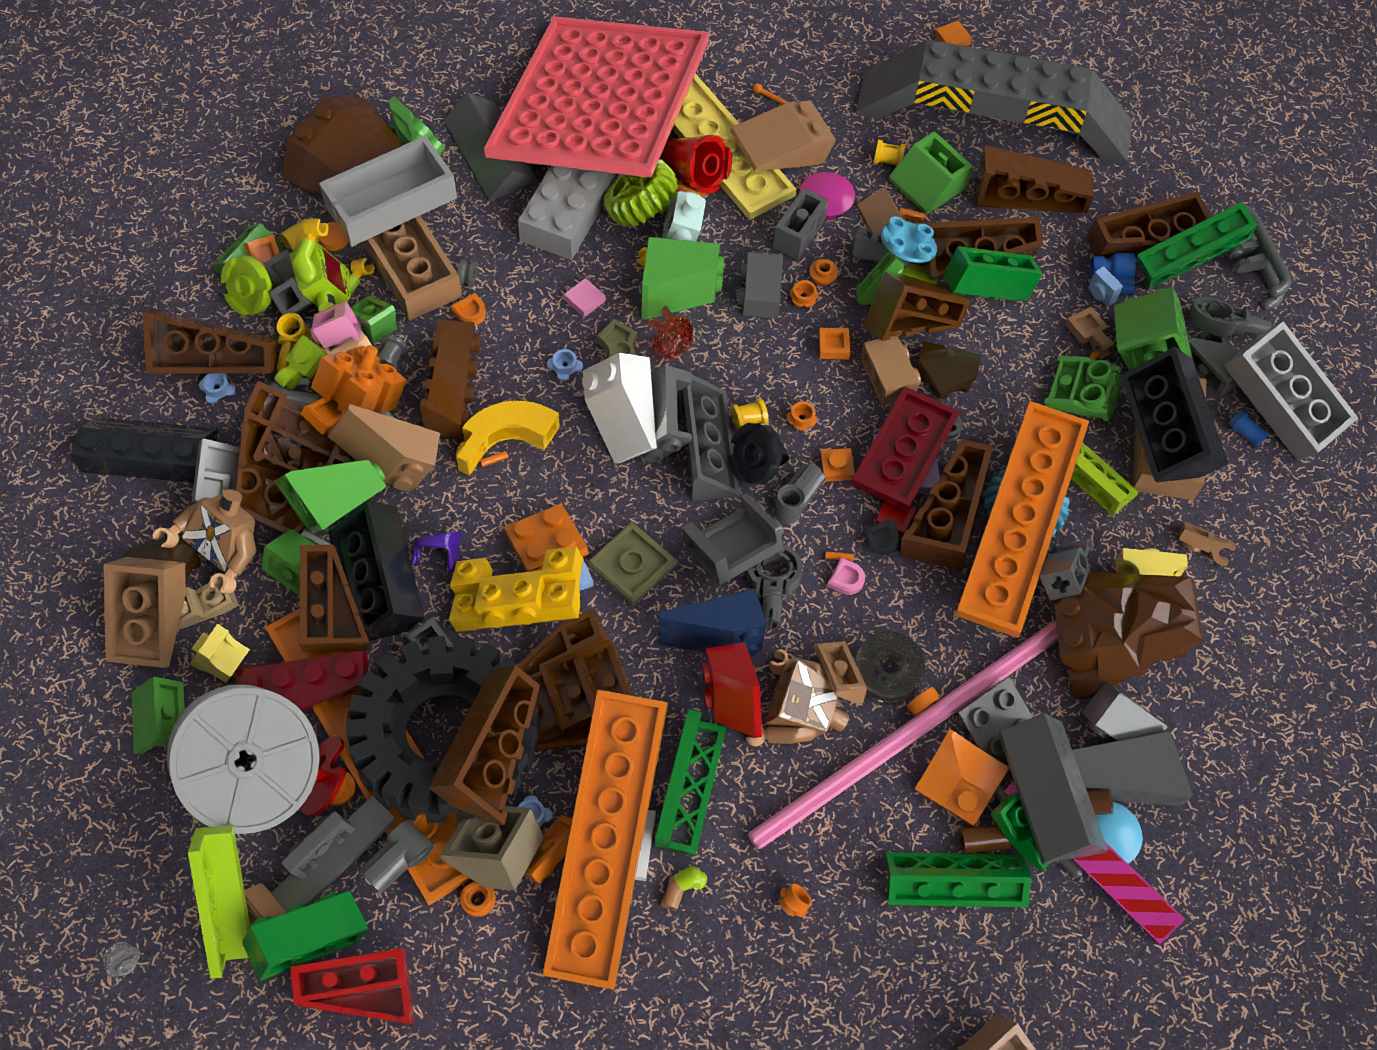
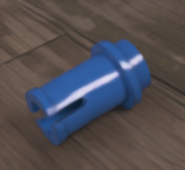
[1227,411,1269,448]

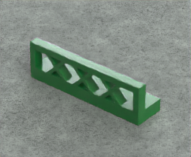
[1136,201,1258,290]
[655,709,727,856]
[885,852,1032,908]

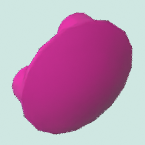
[800,172,855,220]

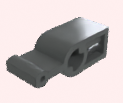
[1040,539,1092,601]

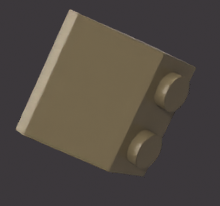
[440,806,544,890]

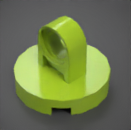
[221,255,277,316]

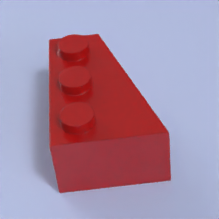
[290,948,415,1025]

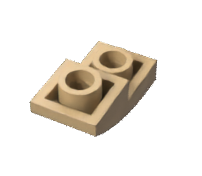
[178,582,239,630]

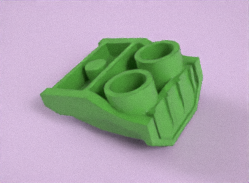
[389,96,446,155]
[1044,356,1122,421]

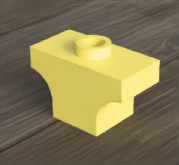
[1115,548,1188,576]
[190,624,250,683]

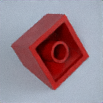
[701,642,762,738]

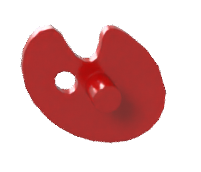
[299,737,346,817]

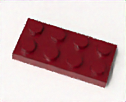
[851,386,960,512]

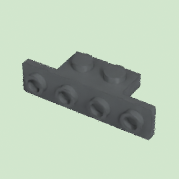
[271,796,396,911]

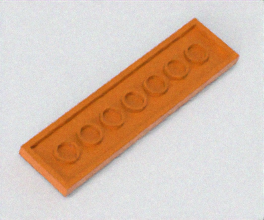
[955,401,1089,638]
[543,690,668,990]

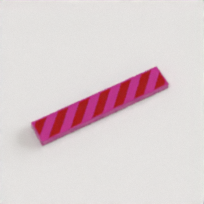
[1004,781,1185,944]

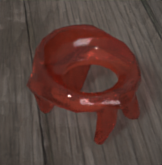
[646,306,693,360]

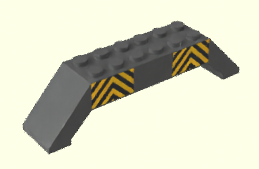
[856,39,1132,164]

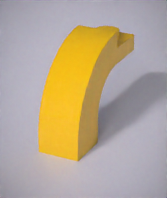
[456,401,560,476]

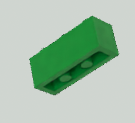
[943,246,1043,301]
[242,891,368,981]

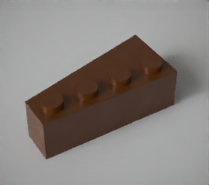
[974,145,1094,213]
[1085,191,1211,258]
[142,309,278,374]
[901,440,993,571]

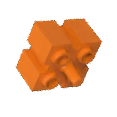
[311,345,407,414]

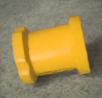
[873,139,906,167]
[731,398,769,430]

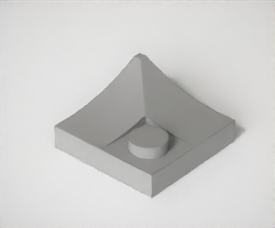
[191,439,239,503]

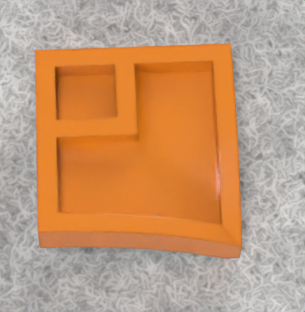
[915,729,1010,827]

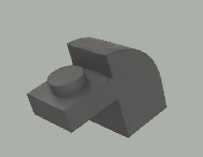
[264,248,313,315]

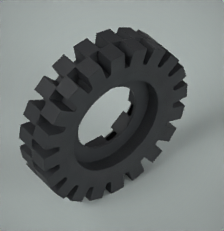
[346,636,539,824]

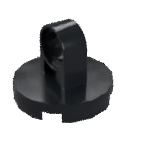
[728,423,790,485]

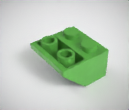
[889,131,973,215]

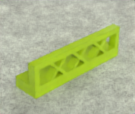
[1071,443,1139,516]
[188,825,250,979]

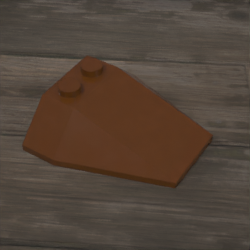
[282,95,403,194]
[517,609,634,752]

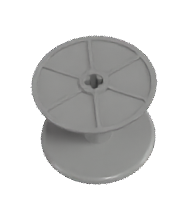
[167,685,319,834]

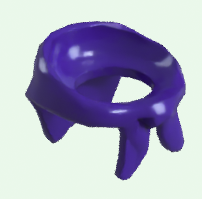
[411,531,462,572]

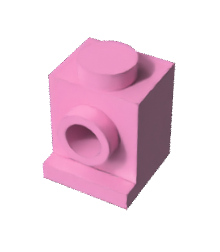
[311,301,361,349]

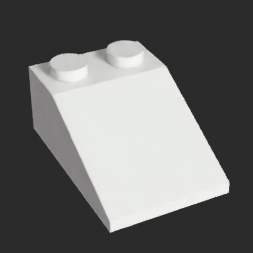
[582,353,657,463]

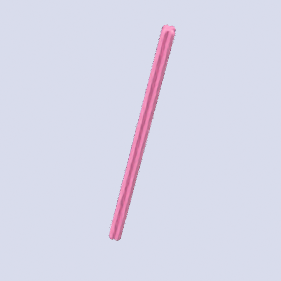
[748,621,1058,849]

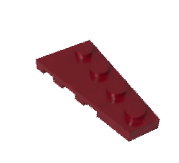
[236,650,368,713]

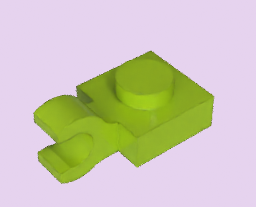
[275,335,329,391]

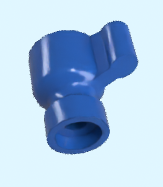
[1090,253,1136,295]

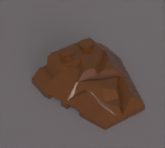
[235,381,356,533]
[1054,571,1203,699]

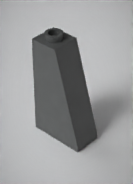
[1072,731,1193,806]

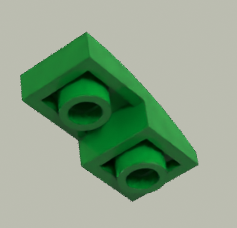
[990,793,1050,871]

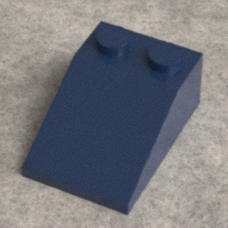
[657,588,767,657]

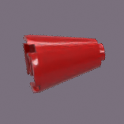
[659,135,732,194]

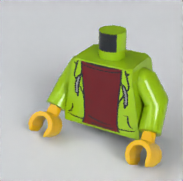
[289,219,375,312]

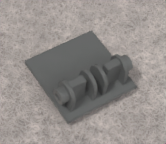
[955,677,1033,762]

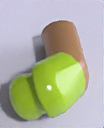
[661,866,707,912]

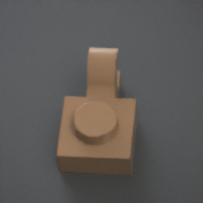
[1065,307,1114,360]
[1179,521,1236,566]

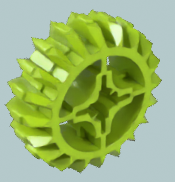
[603,159,678,227]

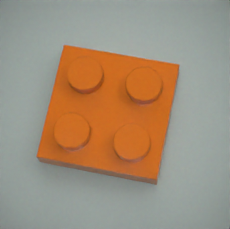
[504,503,589,572]

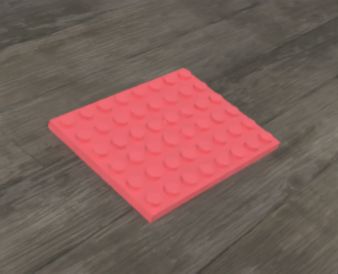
[484,16,709,177]

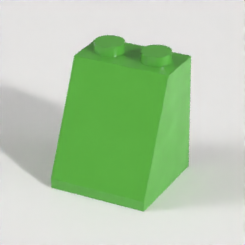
[642,237,725,319]
[1114,287,1193,371]
[274,459,387,533]

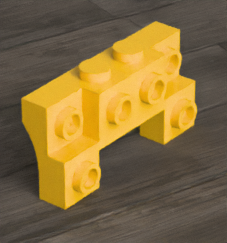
[449,546,583,632]

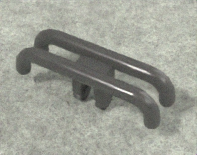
[1225,203,1292,310]

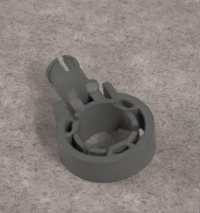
[1188,297,1276,337]
[748,545,802,630]

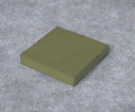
[587,521,678,606]

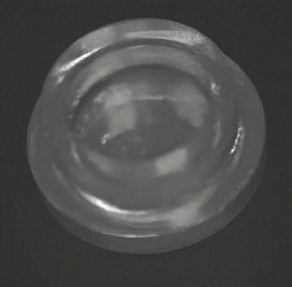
[103,941,140,977]

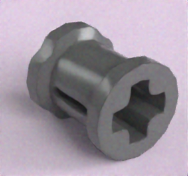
[376,335,407,370]

